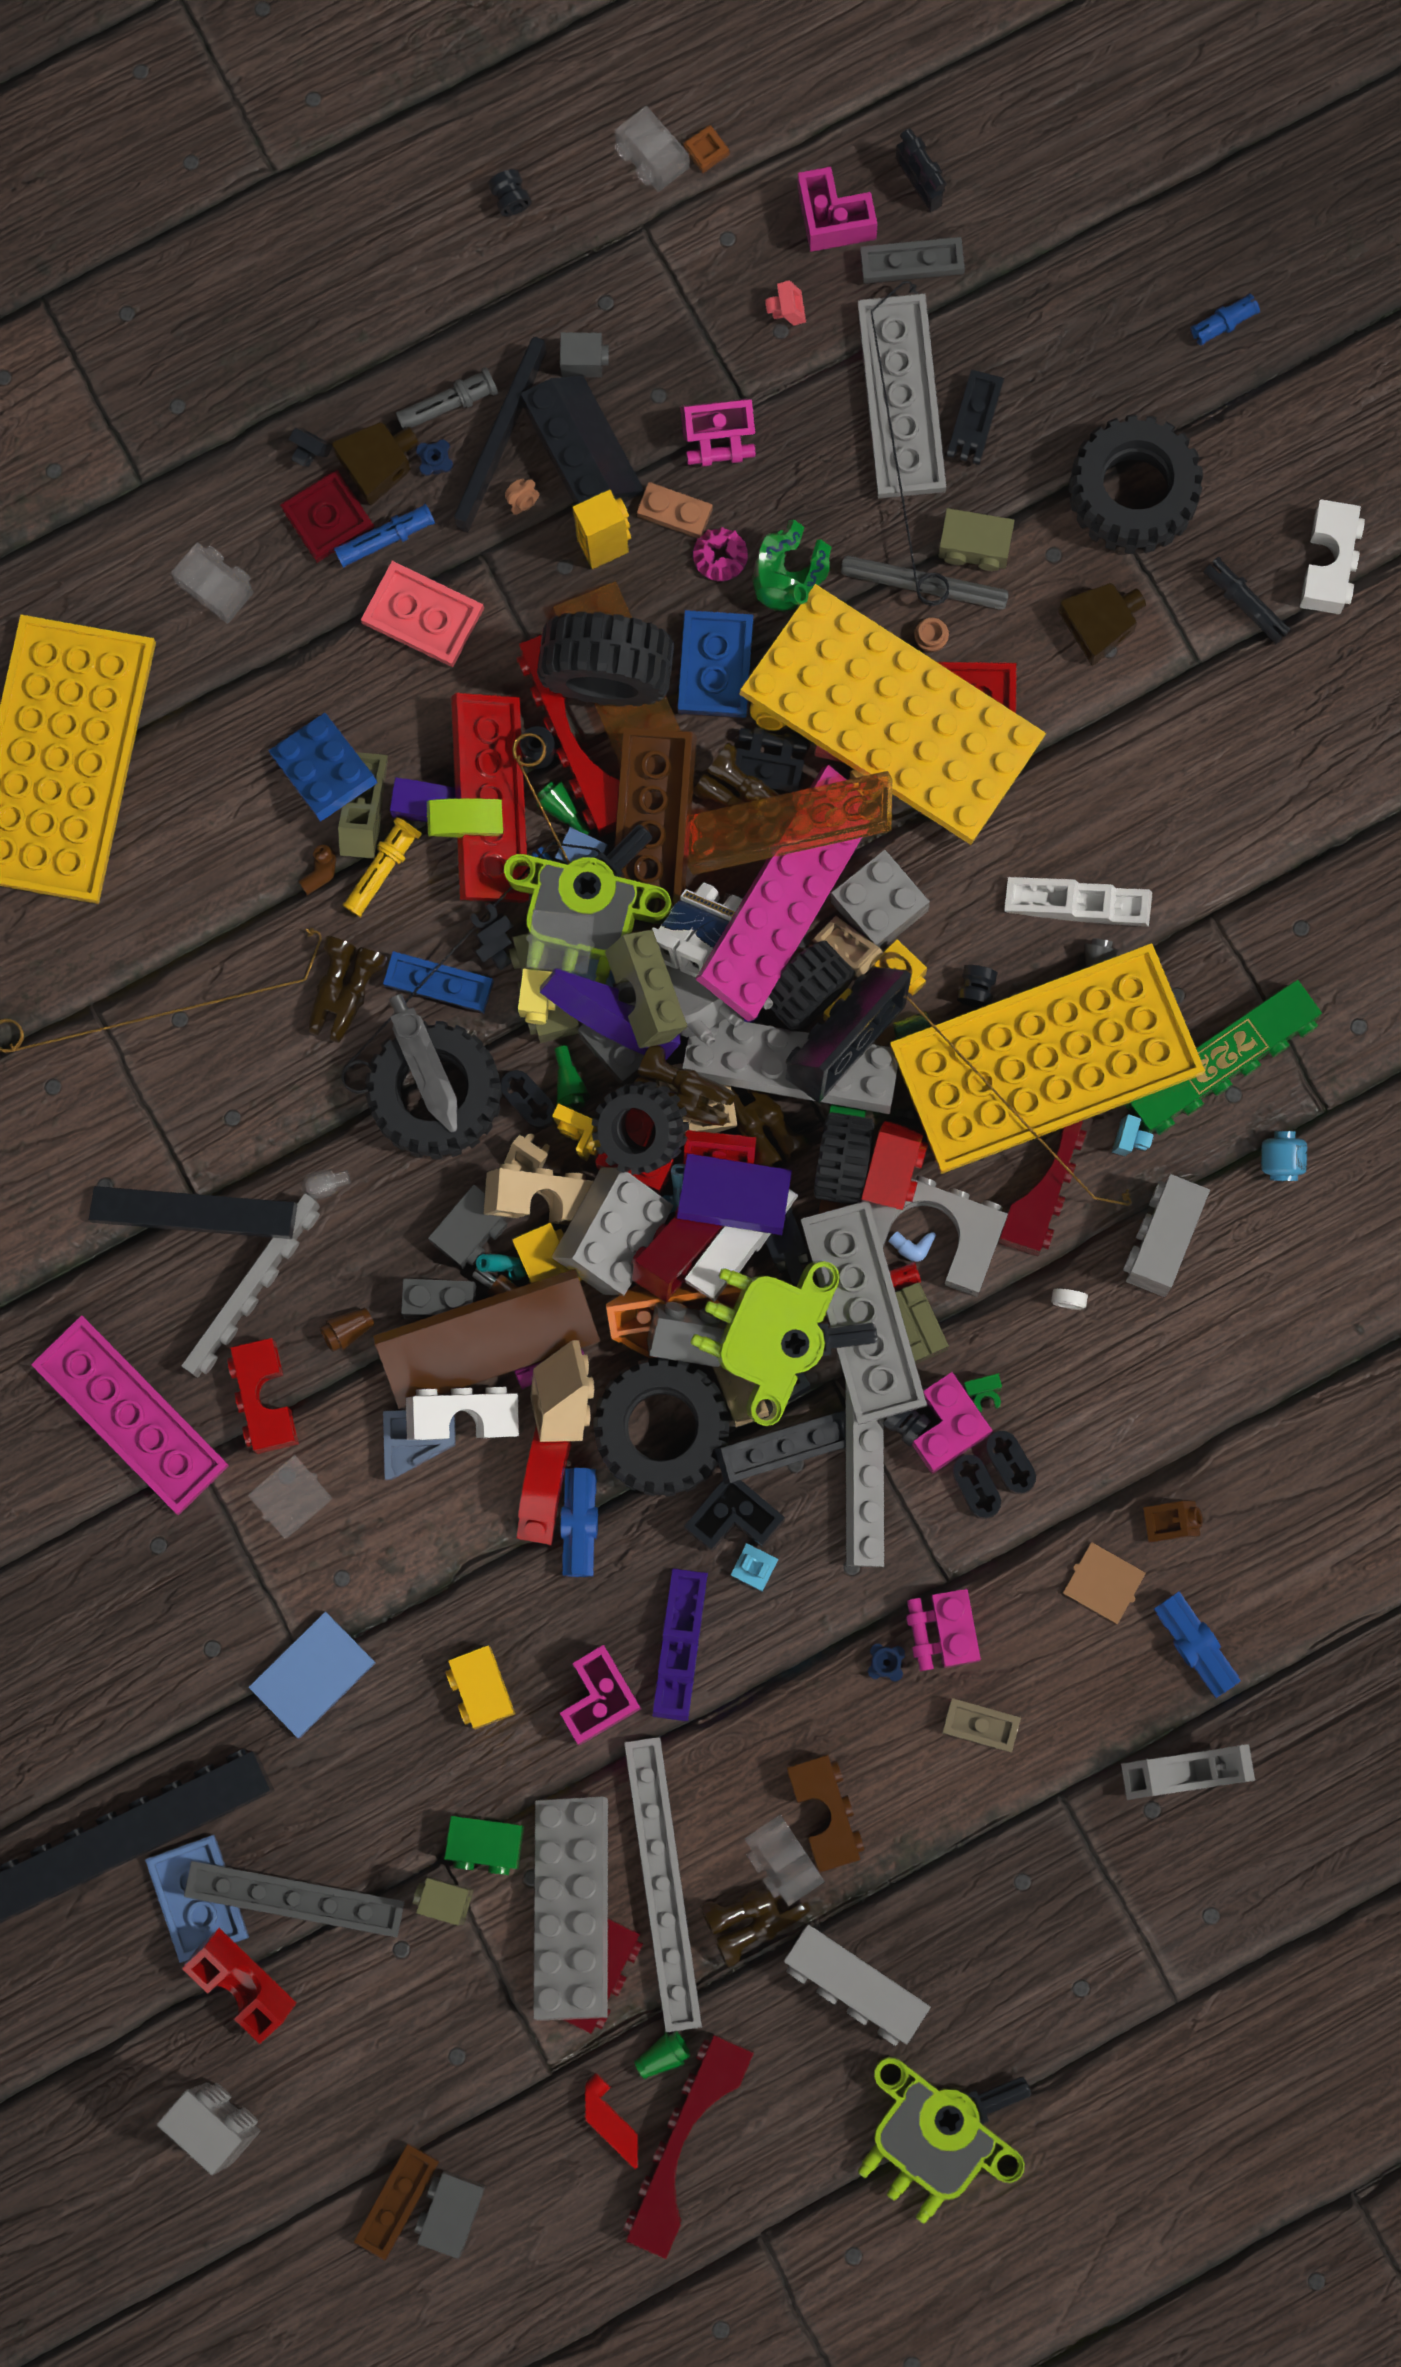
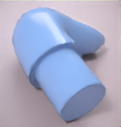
[888,1231,936,1262]

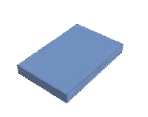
[249,1611,376,1739]
[146,1835,249,1963]

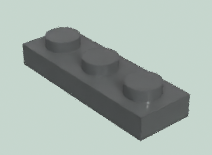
[860,237,965,284]

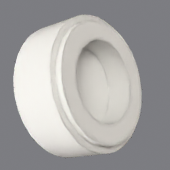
[1051,1289,1088,1310]

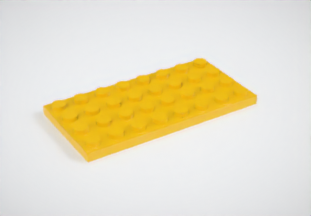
[739,584,1046,845]
[0,615,156,904]
[890,943,1205,1174]

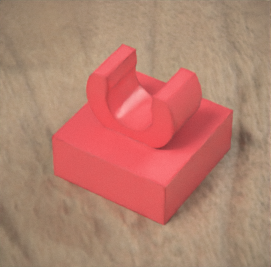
[765,280,806,326]

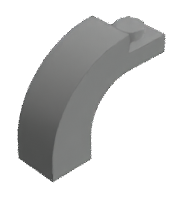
[1121,1744,1255,1800]

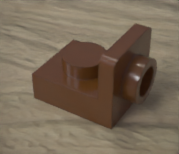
[1143,1501,1203,1543]

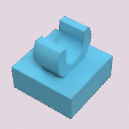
[1112,1114,1154,1156]
[731,1543,778,1592]

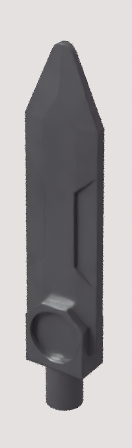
[389,994,457,1132]

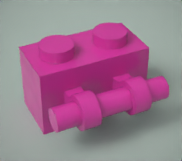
[680,398,755,467]
[906,1589,981,1671]

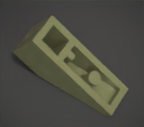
[338,752,388,859]

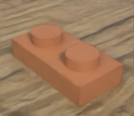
[637,482,713,538]

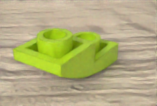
[427,799,503,838]

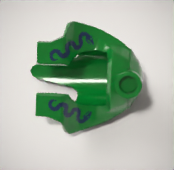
[752,519,832,611]

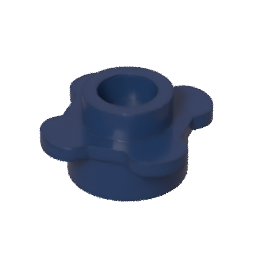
[416,439,453,476]
[868,1644,905,1682]

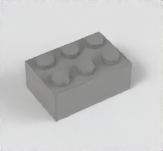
[552,1168,674,1296]
[1123,1174,1210,1297]

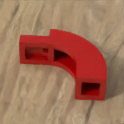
[516,1425,572,1545]

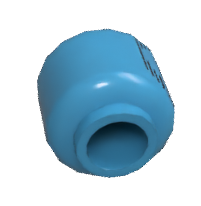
[1261,1131,1308,1181]

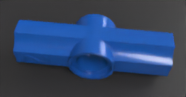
[561,1468,598,1577]
[1153,1592,1241,1698]

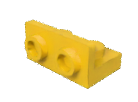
[552,1104,601,1161]

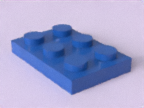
[678,610,753,718]
[268,713,378,822]

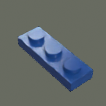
[383,951,494,1014]

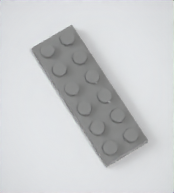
[858,294,946,499]
[682,1018,898,1114]
[801,1201,927,1425]
[534,1797,608,2021]

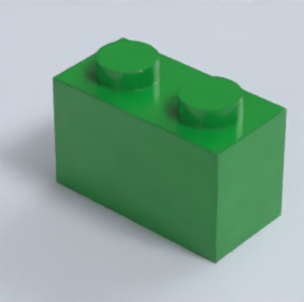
[445,1816,524,1875]

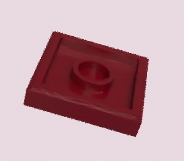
[280,469,374,563]

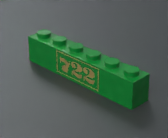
[1124,979,1322,1136]

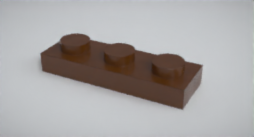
[353,2143,440,2260]

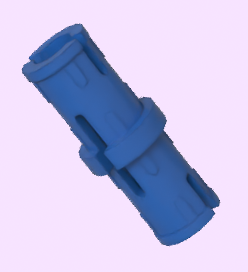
[1190,293,1260,346]

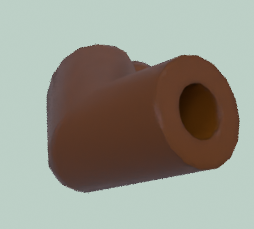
[298,844,337,895]

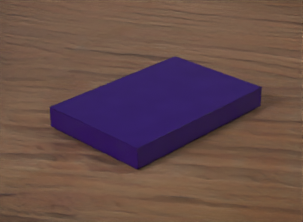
[677,1153,792,1235]

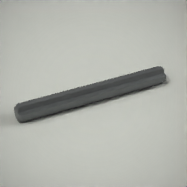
[841,555,1009,610]

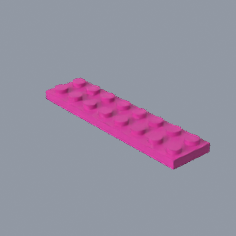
[695,765,880,1022]

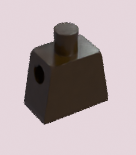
[332,422,419,506]
[1058,583,1146,666]

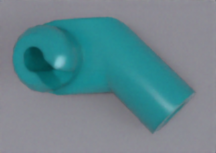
[476,1254,527,1282]

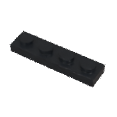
[715,1410,846,1484]

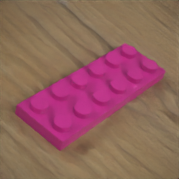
[31,1316,230,1515]

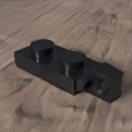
[766,1207,809,1287]

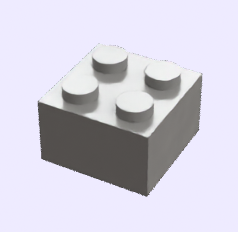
[831,850,930,949]

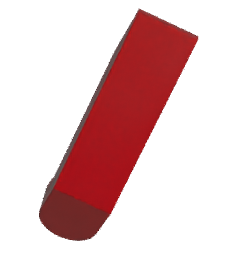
[585,2072,639,2169]

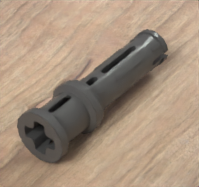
[395,366,498,429]

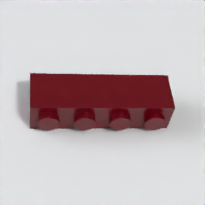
[632,1206,725,1303]

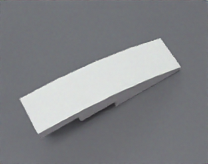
[1004,877,1152,927]
[685,1189,798,1302]

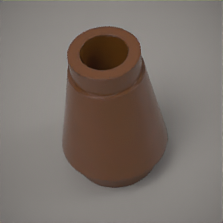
[320,1307,375,1352]

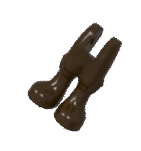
[693,742,795,838]
[308,936,388,1043]
[635,1045,735,1126]
[731,1087,813,1168]
[700,1879,811,1968]

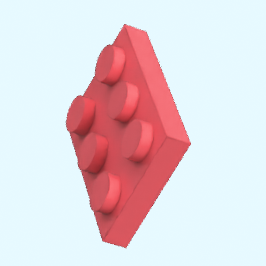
[361,561,484,667]

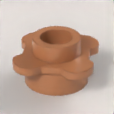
[505,479,539,515]

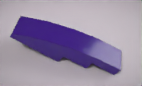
[540,968,681,1061]
[653,1568,708,1721]

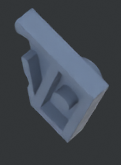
[383,1410,456,1481]

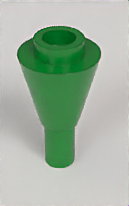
[536,782,592,835]
[554,1046,591,1110]

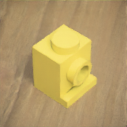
[518,969,556,1025]

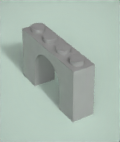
[862,1176,1008,1297]

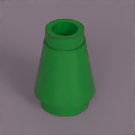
[634,2031,691,2079]

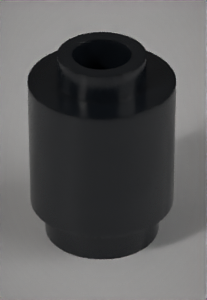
[520,726,556,769]

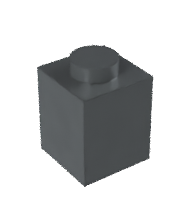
[560,332,609,377]

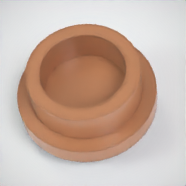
[914,618,949,652]

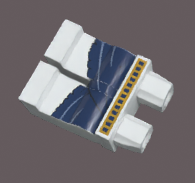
[652,883,743,978]

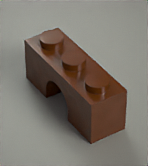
[787,1755,865,1873]

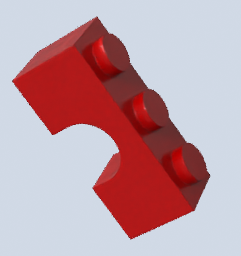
[227,1338,299,1454]
[182,1928,297,2044]

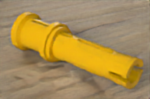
[342,817,422,918]

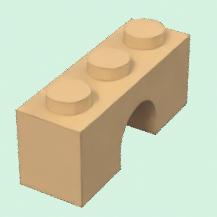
[484,1164,594,1226]

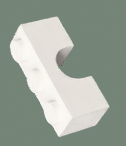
[1300,499,1365,614]
[406,1387,519,1440]

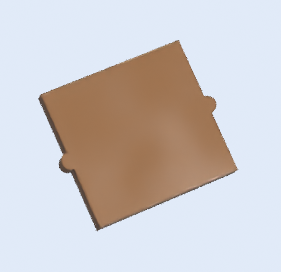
[1062,1542,1146,1624]

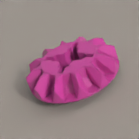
[693,526,748,581]

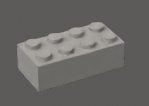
[784,1924,931,2046]
[157,2082,261,2175]

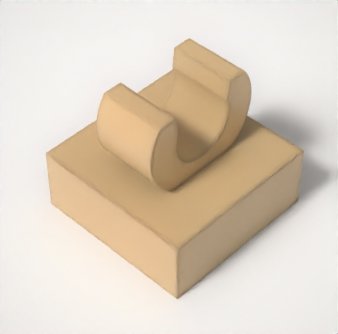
[504,1133,550,1172]

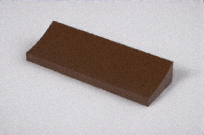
[615,728,697,933]
[373,1269,600,1409]

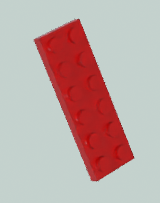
[451,693,529,903]

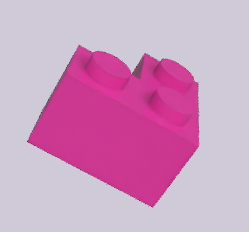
[798,167,877,252]
[912,1372,993,1474]
[560,1645,641,1745]

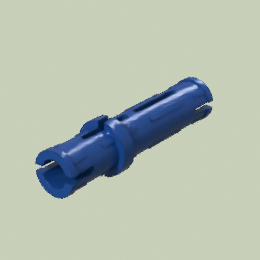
[334,503,435,568]

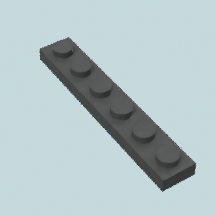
[184,1861,405,1938]

